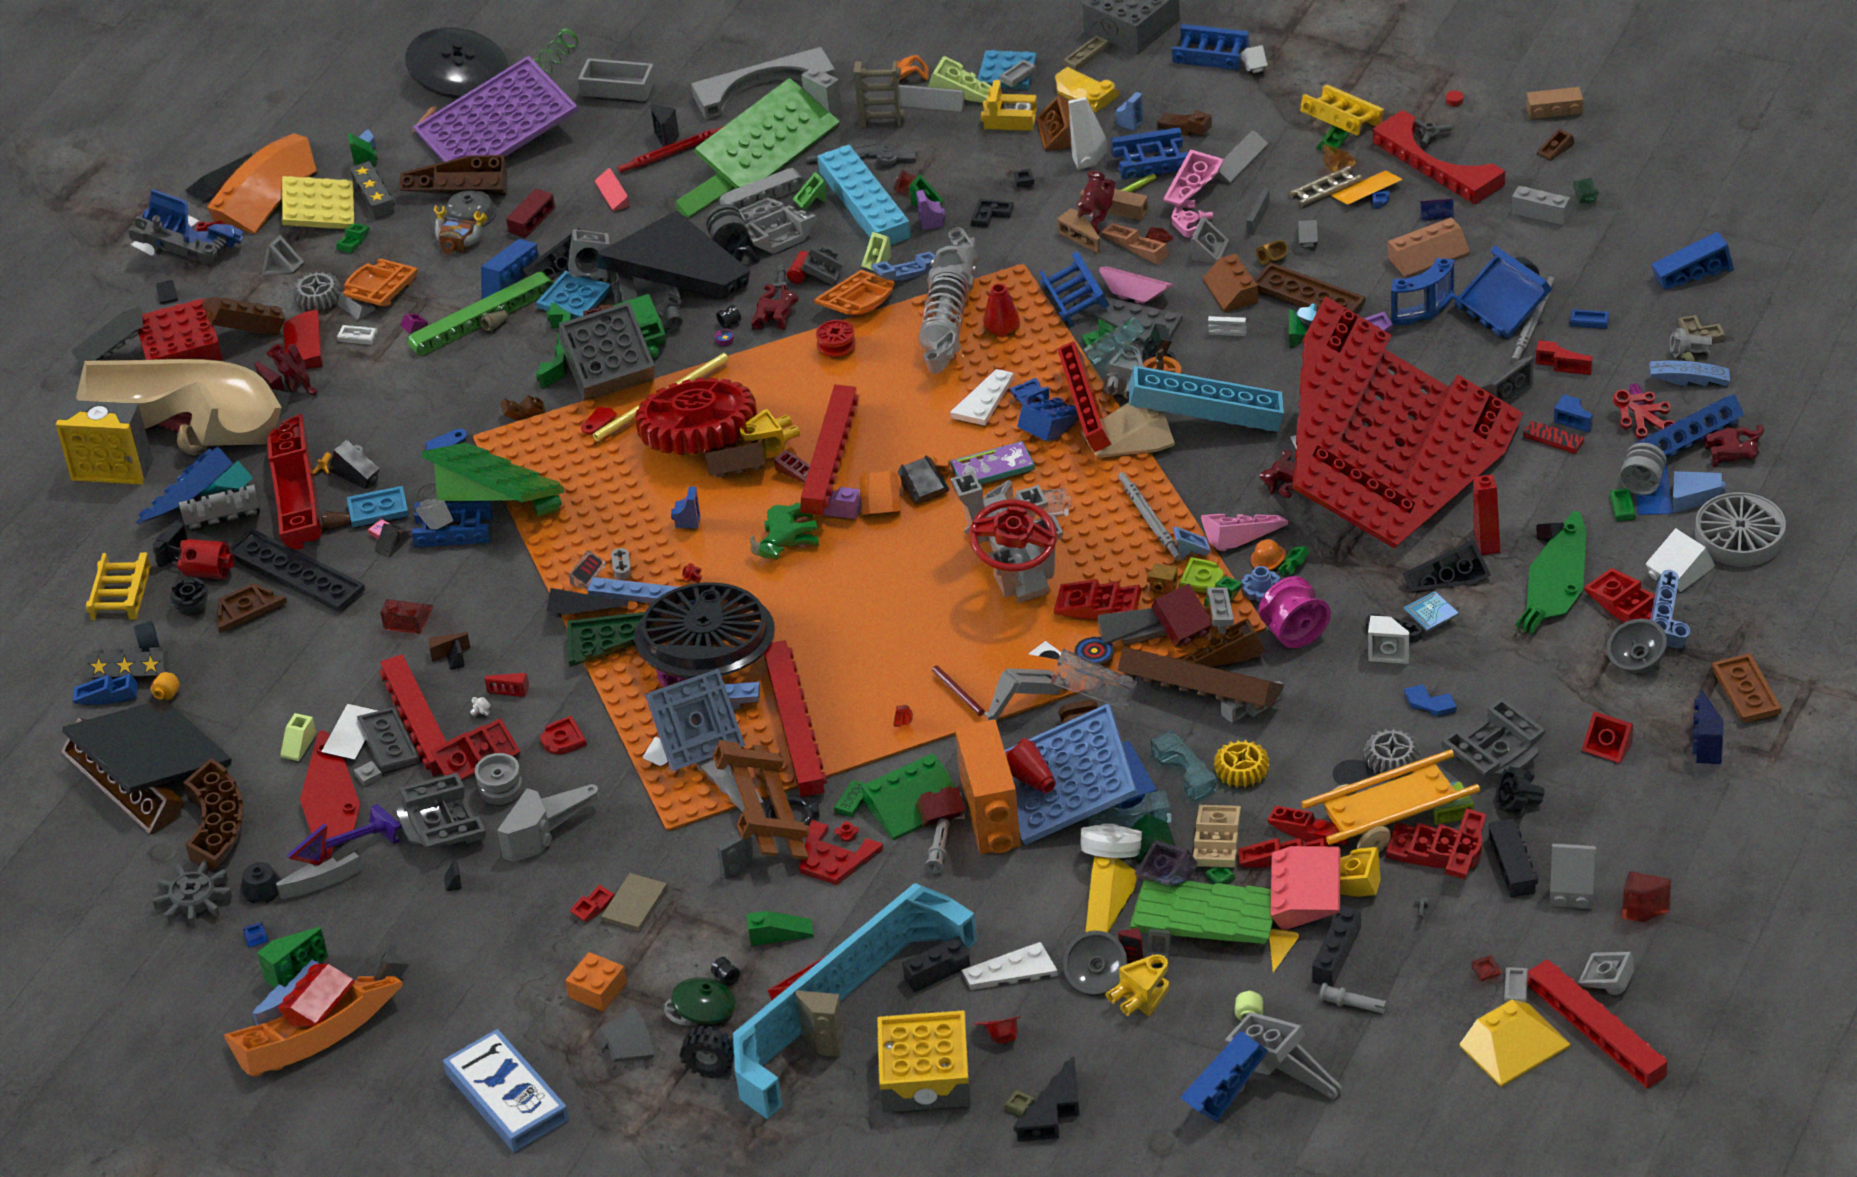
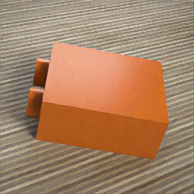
[955,720,1021,855]

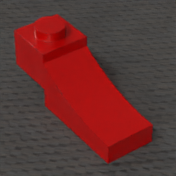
[1536,340,1593,375]

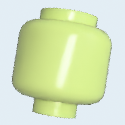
[1235,991,1263,1021]

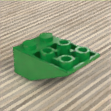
[257,927,328,988]

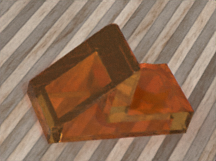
[1321,144,1357,173]

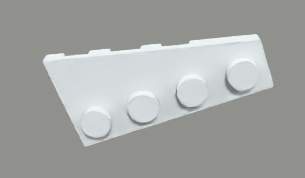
[950,369,1014,426]
[962,942,1058,990]

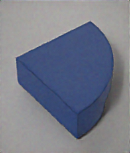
[1372,191,1390,209]

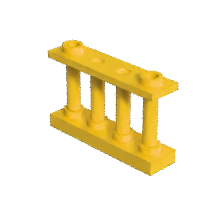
[1300,85,1384,136]
[86,552,151,620]

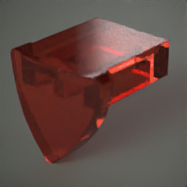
[894,170,917,191]

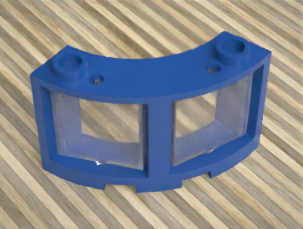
[1391,258,1455,325]

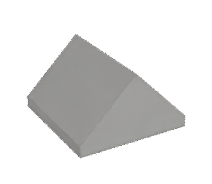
[1191,216,1229,264]

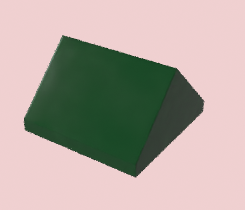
[1130,813,1178,863]

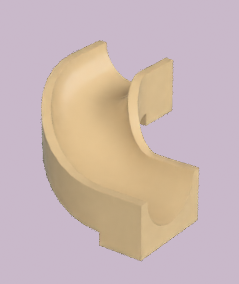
[76,359,282,446]

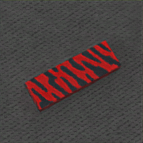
[1523,421,1584,454]

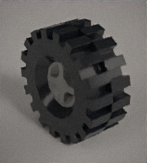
[679,1026,734,1079]

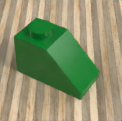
[347,133,378,167]

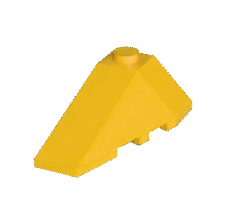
[1340,847,1381,897]
[1086,855,1137,933]

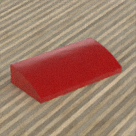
[284,310,323,369]

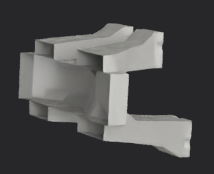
[951,471,1063,603]

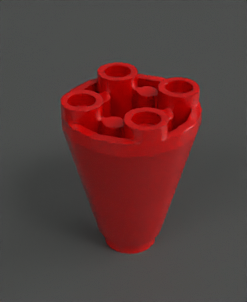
[983,283,1020,337]
[1005,738,1056,794]

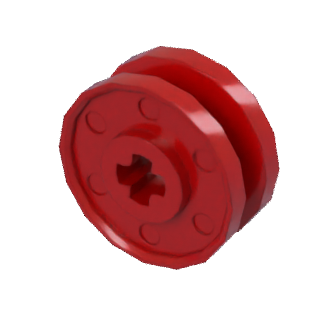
[816,320,856,357]

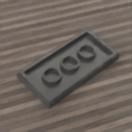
[357,707,420,772]

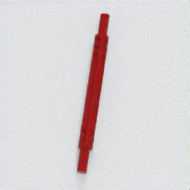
[617,125,725,173]

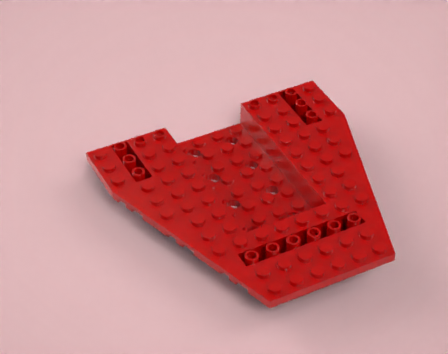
[1293,296,1523,549]

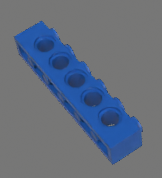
[1634,394,1744,457]

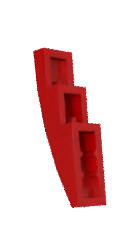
[1238,838,1326,867]

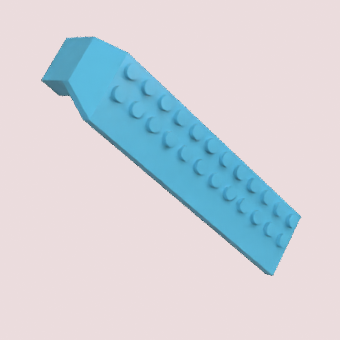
[733,883,977,1119]

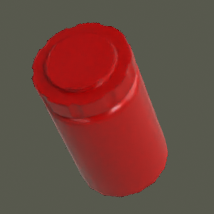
[786,251,809,284]

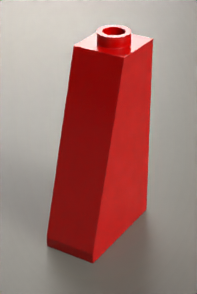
[1473,474,1501,555]

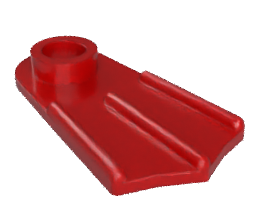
[581,407,617,435]

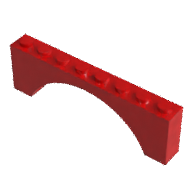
[1372,110,1505,205]

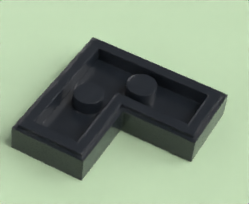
[970,199,1014,228]

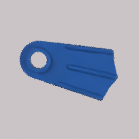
[426,429,467,450]

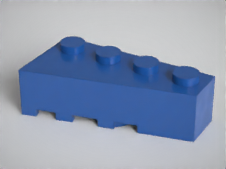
[1651,232,1734,290]
[481,239,539,299]
[1180,1031,1269,1122]

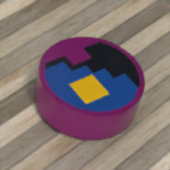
[715,329,734,346]

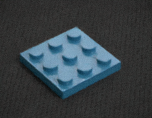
[977,50,1037,90]
[536,270,612,319]

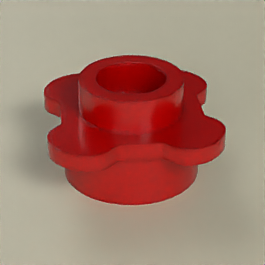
[834,821,859,842]

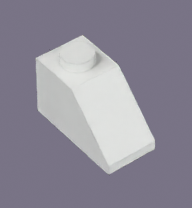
[1240,45,1267,73]

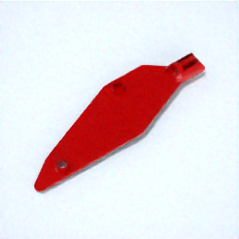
[300,730,360,861]

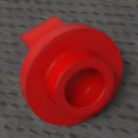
[682,563,702,583]

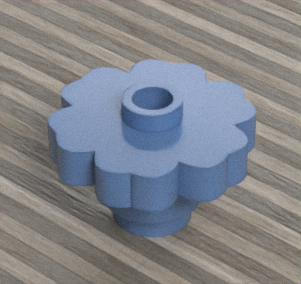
[1241,566,1280,603]

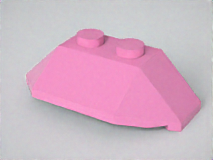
[1099,266,1173,304]

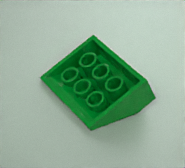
[861,753,965,840]

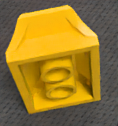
[1055,67,1119,113]

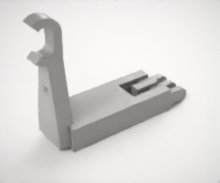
[984,668,1071,722]

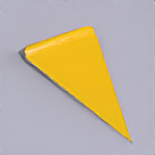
[1269,929,1299,973]

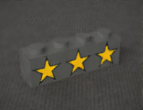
[350,161,396,219]
[86,647,169,678]

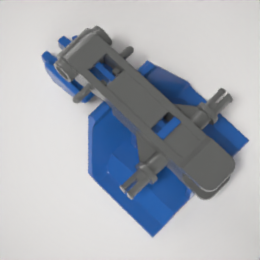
[129,189,243,265]

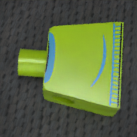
[1432,778,1474,825]

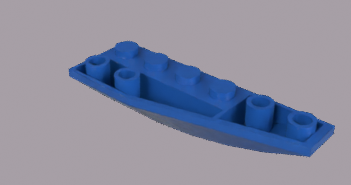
[136,446,233,525]

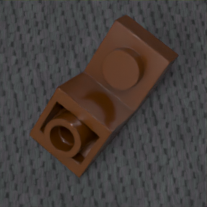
[500,395,546,421]

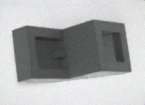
[1145,929,1171,979]

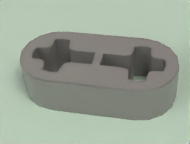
[611,548,631,580]

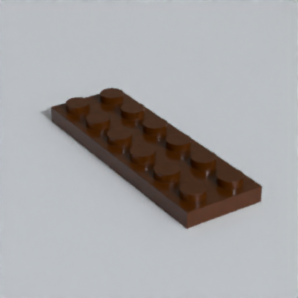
[1254,262,1366,314]

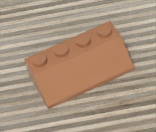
[1388,217,1470,278]

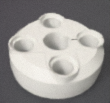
[1080,824,1142,858]

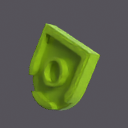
[1179,557,1224,593]

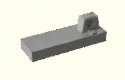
[1207,588,1234,633]

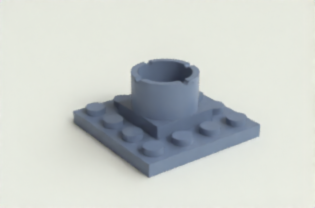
[645,669,745,771]

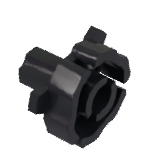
[1496,766,1545,818]

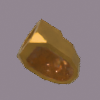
[1256,240,1288,265]

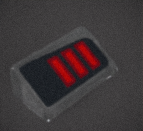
[569,550,606,589]

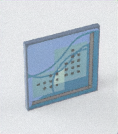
[1403,591,1459,632]

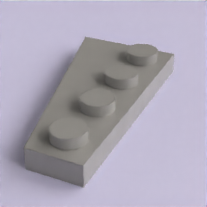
[697,757,764,812]

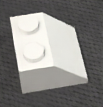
[1368,616,1409,664]

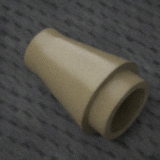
[480,310,508,331]

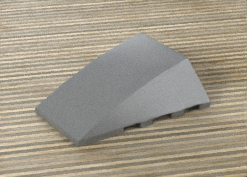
[739,197,817,254]

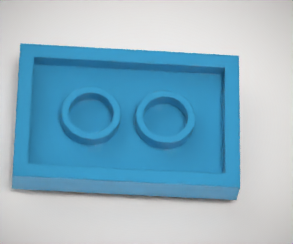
[347,486,409,527]

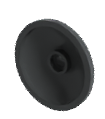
[1063,931,1127,995]

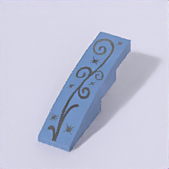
[1649,360,1730,387]

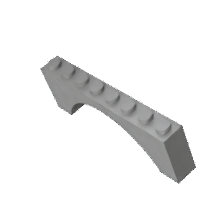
[691,47,835,120]

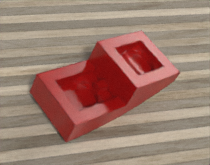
[569,885,615,922]

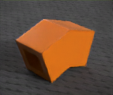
[933,451,950,474]

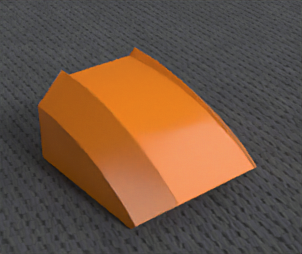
[860,469,901,515]

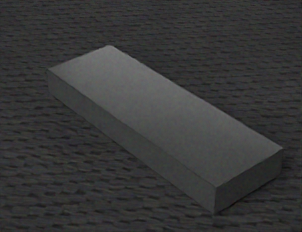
[1246,188,1270,236]

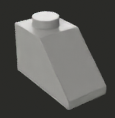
[1298,220,1318,248]

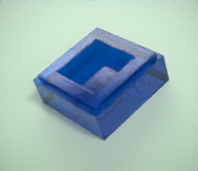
[242,922,268,947]

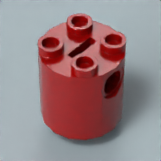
[177,539,234,580]

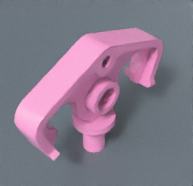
[1171,200,1213,237]

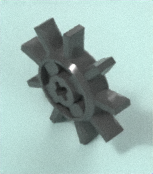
[152,861,232,927]

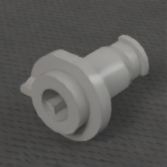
[1670,328,1712,358]

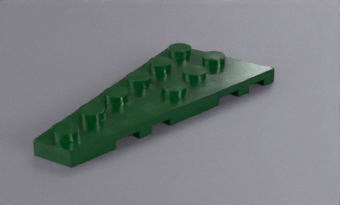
[567,607,685,667]

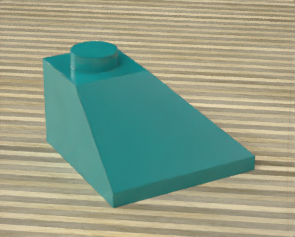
[199,461,253,496]

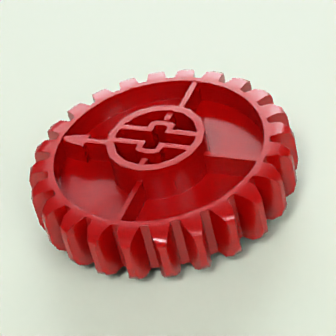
[635,378,757,455]

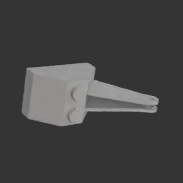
[497,784,599,862]
[1225,1012,1342,1099]

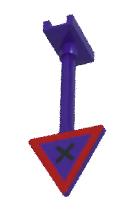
[287,804,401,866]

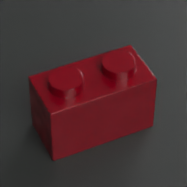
[916,786,966,826]

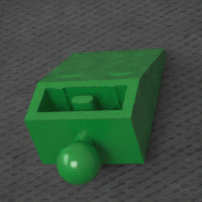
[614,294,667,360]

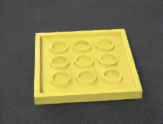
[282,176,354,229]

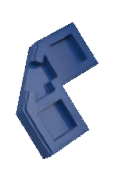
[1404,684,1457,716]

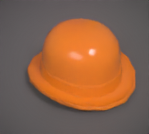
[1250,539,1286,571]

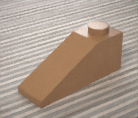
[1057,208,1101,254]

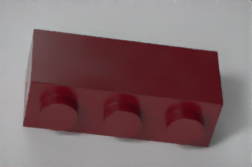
[506,189,555,238]

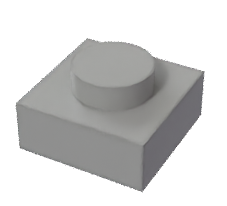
[354,761,382,787]

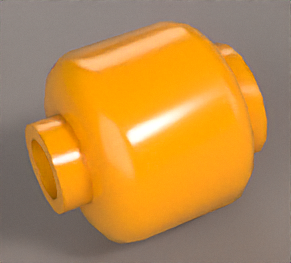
[150,672,180,701]

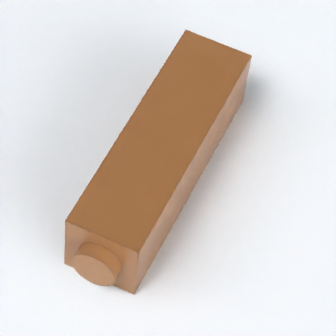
[1080,187,1149,221]

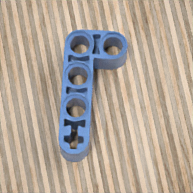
[1650,569,1690,648]

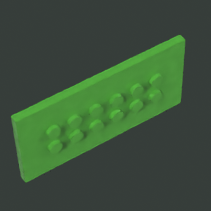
[694,78,840,189]

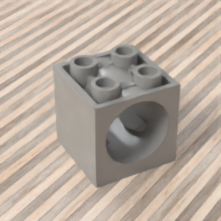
[568,229,609,280]

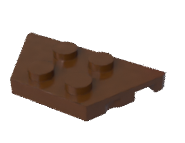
[217,583,287,633]

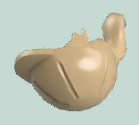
[177,424,223,456]

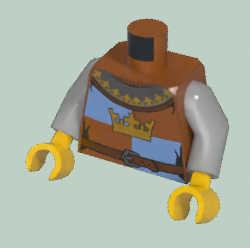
[434,205,487,255]

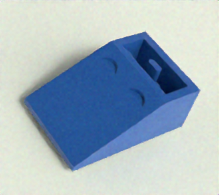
[1017,397,1079,441]

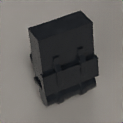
[1142,324,1177,361]
[152,521,188,567]

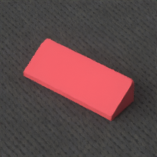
[595,168,630,212]

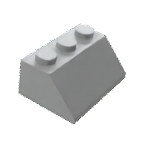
[1512,186,1576,225]

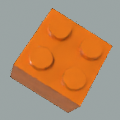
[565,952,627,1012]

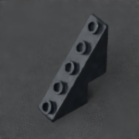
[1013,1057,1080,1142]

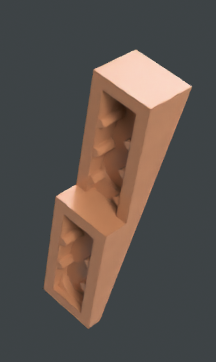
[1101,223,1169,265]

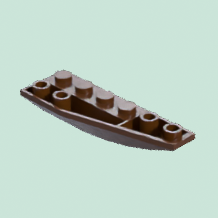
[399,155,508,195]

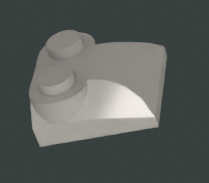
[1578,952,1634,995]

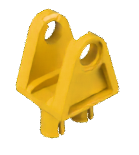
[740,409,800,458]
[1106,954,1169,1017]

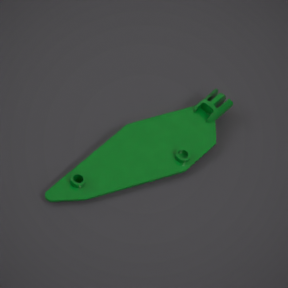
[1515,511,1587,634]

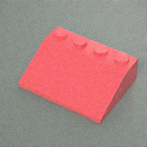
[1271,846,1340,930]

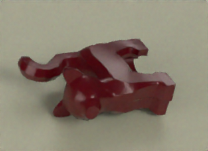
[1077,171,1116,234]
[751,284,799,330]
[266,344,318,395]
[1704,425,1764,467]
[1260,449,1296,498]

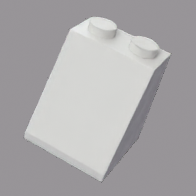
[1645,528,1715,592]

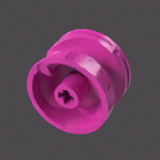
[1258,576,1331,648]

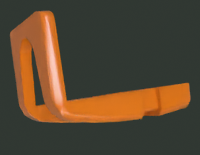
[892,55,929,82]

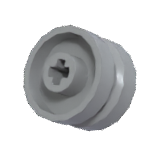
[475,753,523,805]

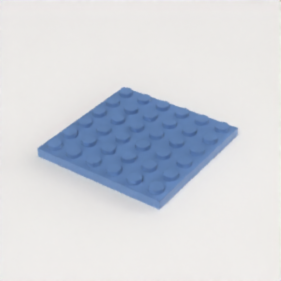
[1004,703,1138,845]

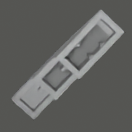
[276,852,362,900]

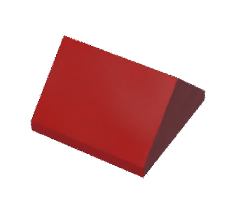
[1581,711,1633,763]

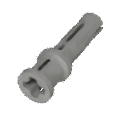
[925,819,950,874]
[1319,983,1387,1014]

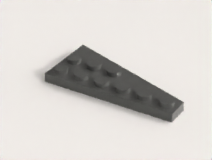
[1073,293,1183,342]

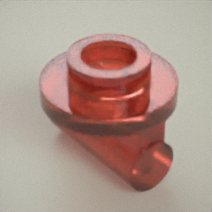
[893,705,913,727]

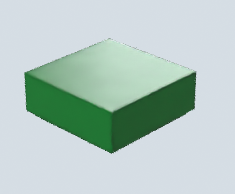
[1205,867,1235,885]

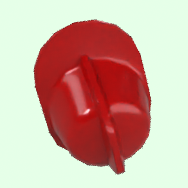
[973,1016,1021,1044]

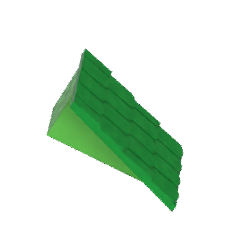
[422,443,564,502]

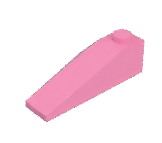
[1163,149,1224,206]
[1201,514,1288,551]

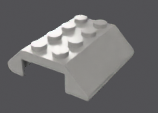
[179,485,260,530]

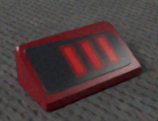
[1118,928,1143,964]

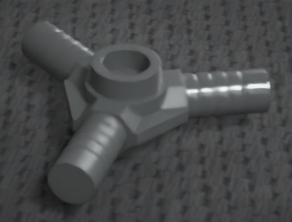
[1415,118,1452,147]

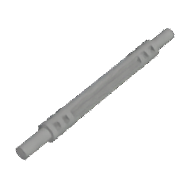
[1511,276,1555,363]
[1118,472,1181,560]

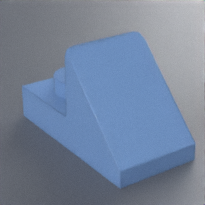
[1173,526,1211,560]

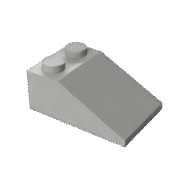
[1550,844,1596,909]

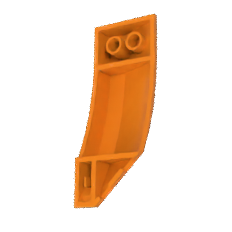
[207,133,318,235]
[224,976,403,1076]

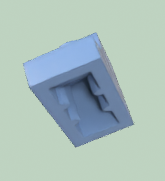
[1115,92,1144,131]

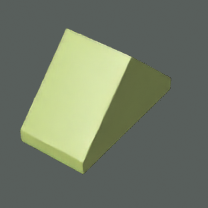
[862,232,891,270]

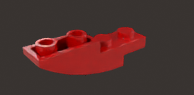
[1267,806,1351,847]

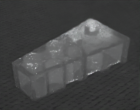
[1051,648,1137,710]

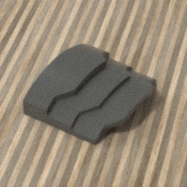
[1442,698,1545,776]
[396,773,486,849]

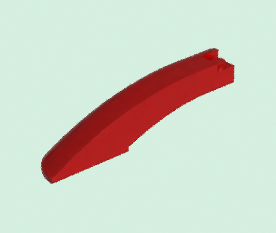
[267,414,322,549]

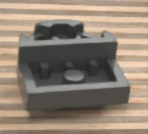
[801,245,843,285]
[717,829,753,879]

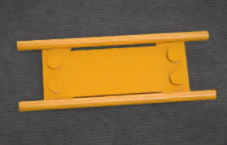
[1301,749,1480,845]

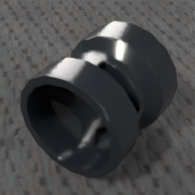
[716,304,741,329]
[710,957,740,986]

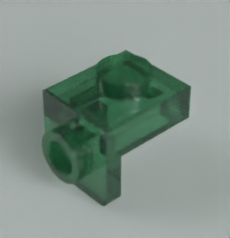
[1573,178,1599,204]

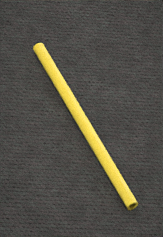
[593,353,729,441]

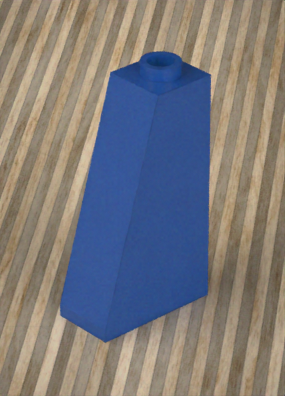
[1116,741,1158,816]

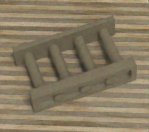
[854,60,905,128]

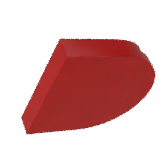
[540,716,587,754]

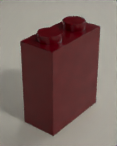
[1151,584,1213,647]

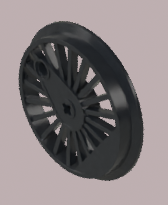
[635,582,775,678]

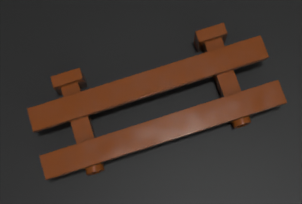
[712,740,809,860]

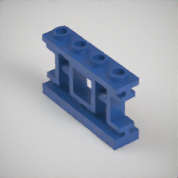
[1110,128,1188,179]
[412,500,493,547]

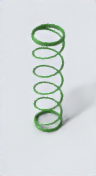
[533,29,578,73]

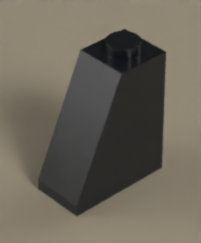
[329,440,380,489]

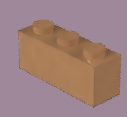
[1526,87,1583,119]

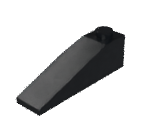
[185,153,253,201]
[523,228,598,279]
[1402,540,1491,591]
[546,588,628,618]

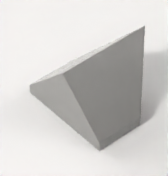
[261,235,304,276]

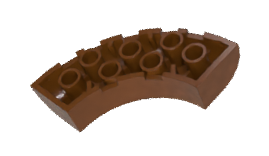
[183,758,243,871]

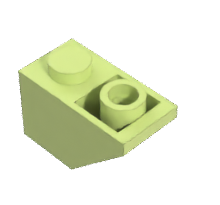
[281,713,317,761]

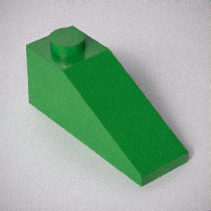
[746,911,814,946]

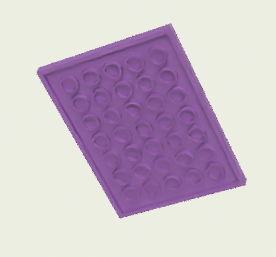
[413,56,579,162]

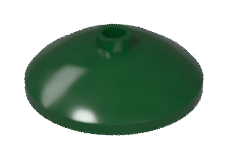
[671,977,736,1025]

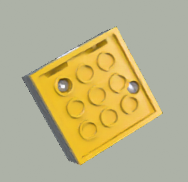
[55,400,153,485]
[877,1010,971,1113]

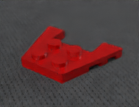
[799,820,883,885]

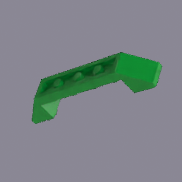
[536,303,572,389]

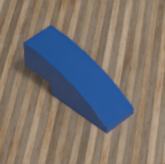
[73,673,138,705]

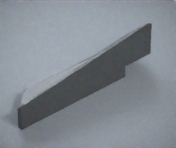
[1098,608,1167,646]

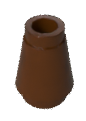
[322,511,350,530]

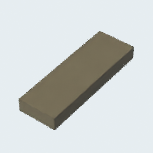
[1063,35,1110,71]

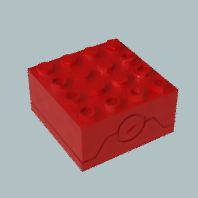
[138,298,223,362]

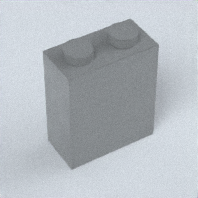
[801,67,842,117]

